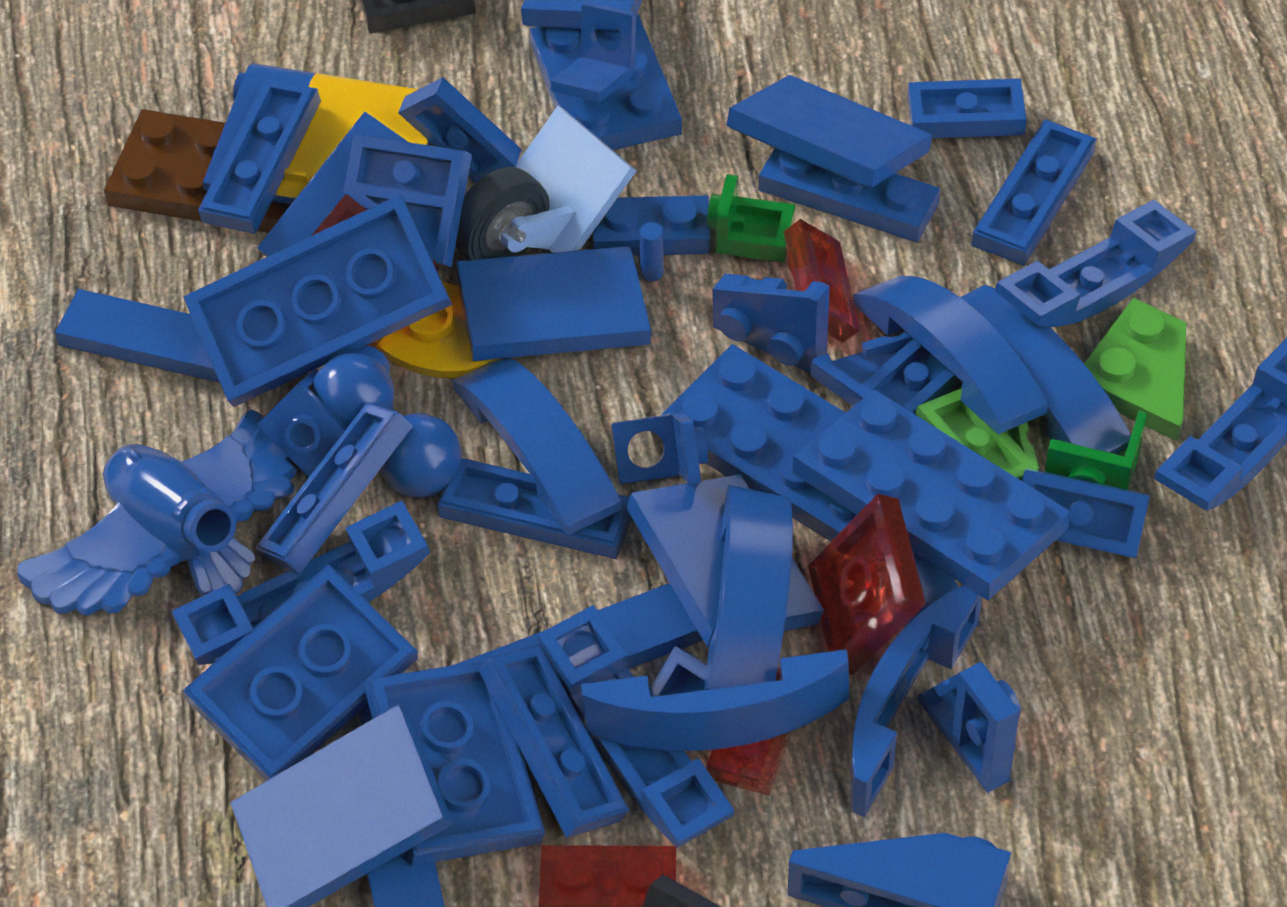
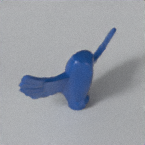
[17,410,297,615]

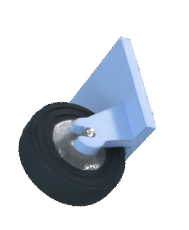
[455,106,637,261]

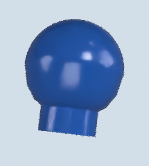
[311,345,394,427]
[379,409,462,498]

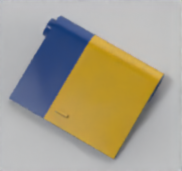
[203,63,434,204]

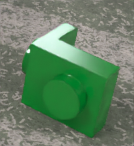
[707,174,796,263]

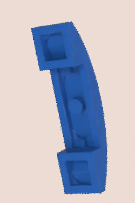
[995,199,1197,327]
[852,275,1048,434]
[960,285,1131,455]
[1154,338,1287,511]
[452,358,623,535]
[704,484,793,690]
[171,501,430,665]
[850,585,982,817]
[537,605,735,848]
[581,650,849,751]

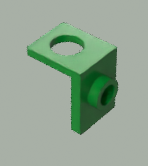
[1045,411,1148,490]

